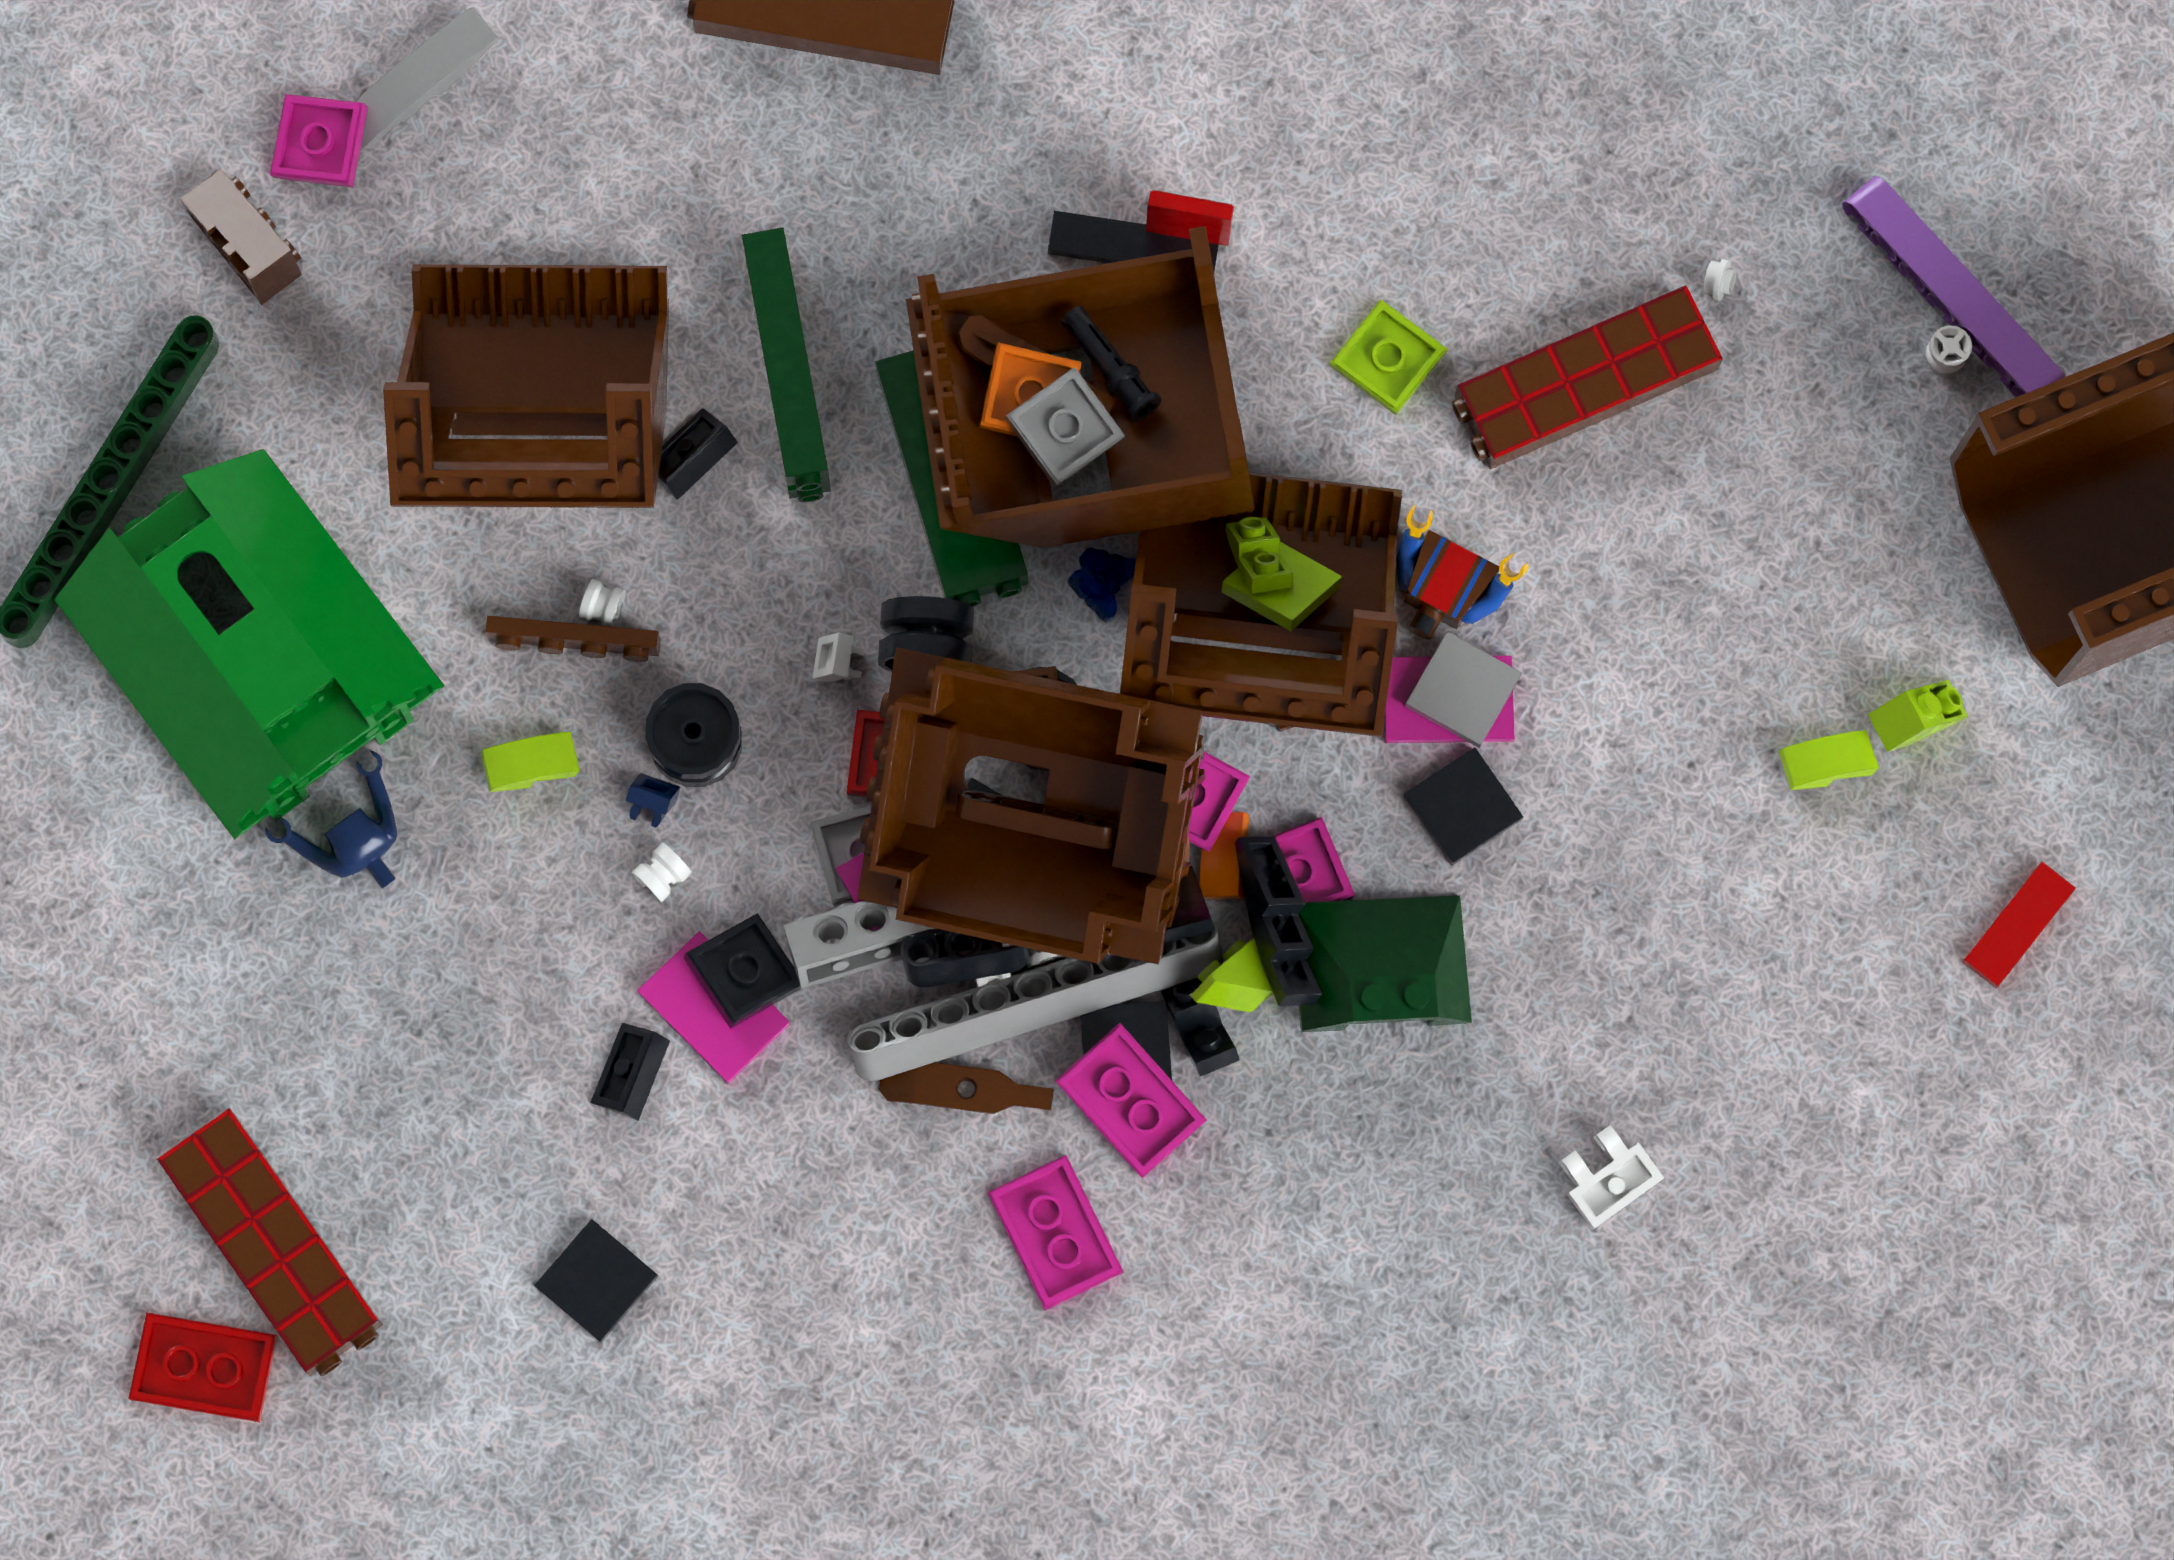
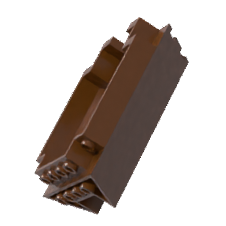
[857,647,1205,965]

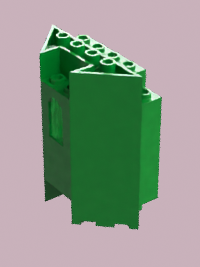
[54,449,445,840]

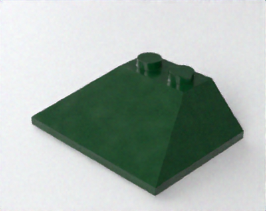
[1298,895,1472,1033]

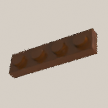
[485,616,661,662]

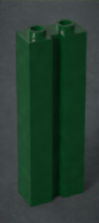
[742,227,831,502]
[875,350,1028,607]

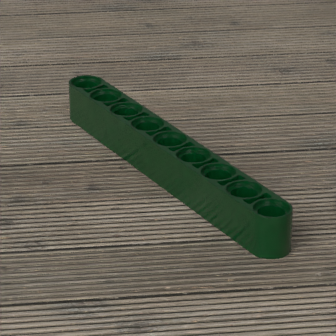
[0,315,219,648]

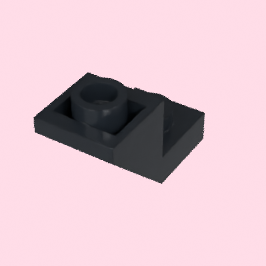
[1161,978,1240,1077]

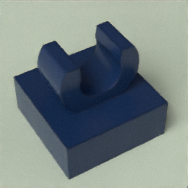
[626,773,681,828]

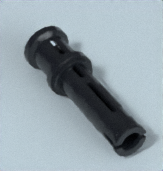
[1061,306,1162,423]

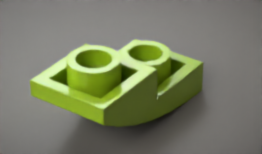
[1225,517,1293,594]
[1778,730,1879,790]
[481,731,580,792]

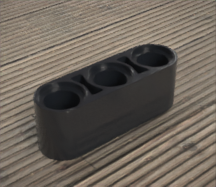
[901,929,1030,988]

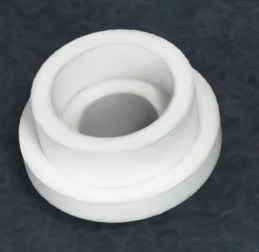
[1704,259,1737,301]

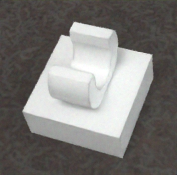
[812,632,865,682]

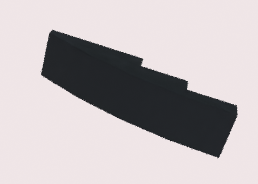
[1235,836,1322,1006]

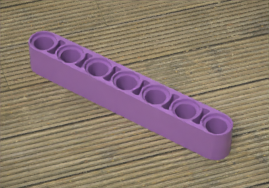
[1842,176,2066,397]

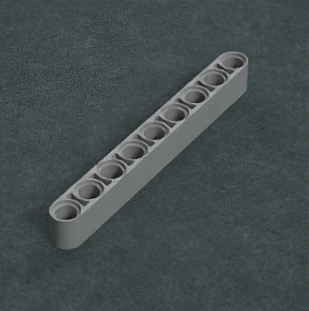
[848,921,1223,1081]

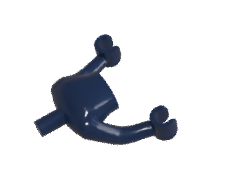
[265,751,397,889]

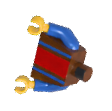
[1396,505,1529,640]

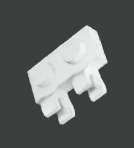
[1558,1125,1664,1230]

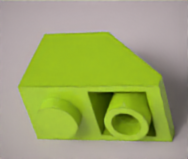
[1867,679,1969,752]
[1191,938,1273,1013]

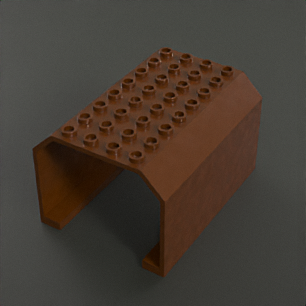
[1950,333,2174,687]

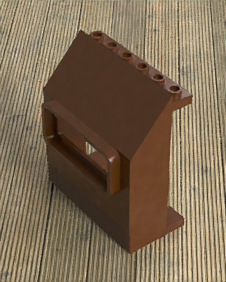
[906,226,1254,548]
[383,264,669,508]
[1120,472,1402,737]

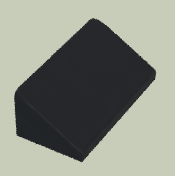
[658,408,738,500]
[590,1023,670,1121]

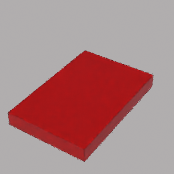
[128,1312,277,1423]

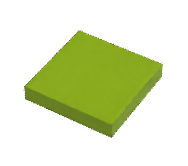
[1329,299,1448,415]
[1222,542,1342,631]

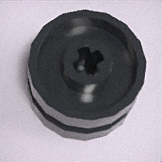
[878,596,974,672]
[645,683,742,787]

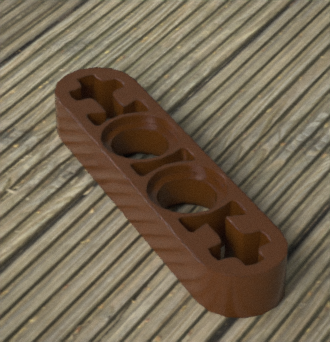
[955,790,1119,849]

